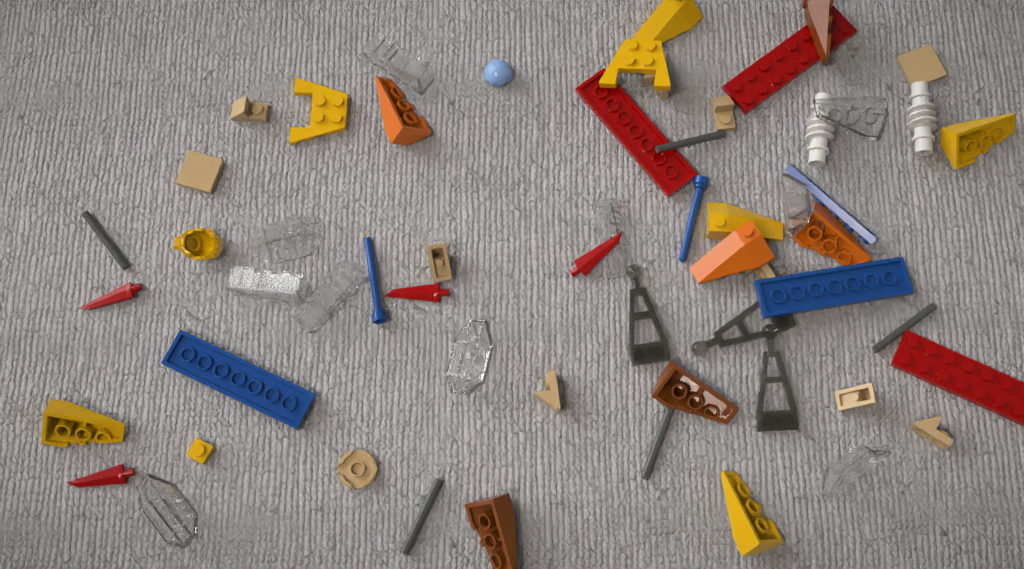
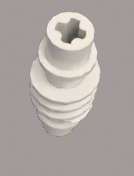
[907,81,938,156]
[804,93,835,168]

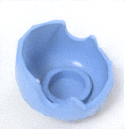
[484,59,513,87]

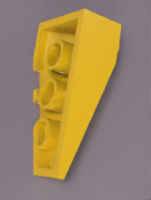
[631,0,703,43]
[940,113,1016,169]
[707,202,783,242]
[41,399,126,447]
[721,471,784,556]

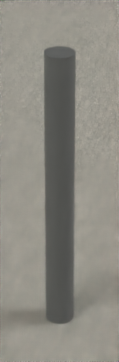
[655,130,725,153]
[82,211,129,270]
[872,303,937,353]
[641,407,674,480]
[401,478,443,555]

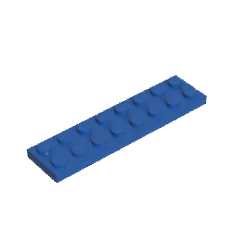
[753,257,914,319]
[161,329,316,430]

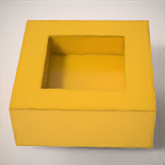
[186,438,215,465]

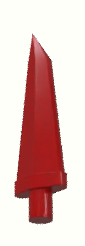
[569,231,623,277]
[80,282,143,310]
[384,283,449,302]
[66,464,136,488]

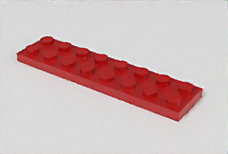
[722,6,857,115]
[575,68,698,198]
[890,330,1024,426]

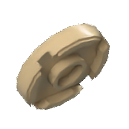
[338,450,378,490]

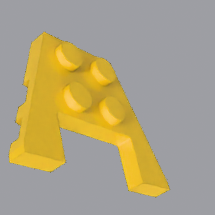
[599,39,671,91]
[289,78,349,145]

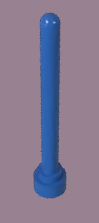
[679,175,709,262]
[364,237,388,324]

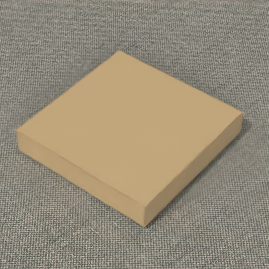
[896,44,947,87]
[176,150,224,194]

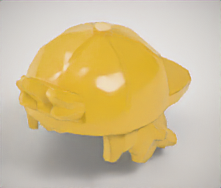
[173,227,223,261]

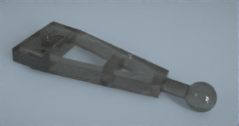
[626,264,671,366]
[691,301,796,356]
[756,324,799,432]

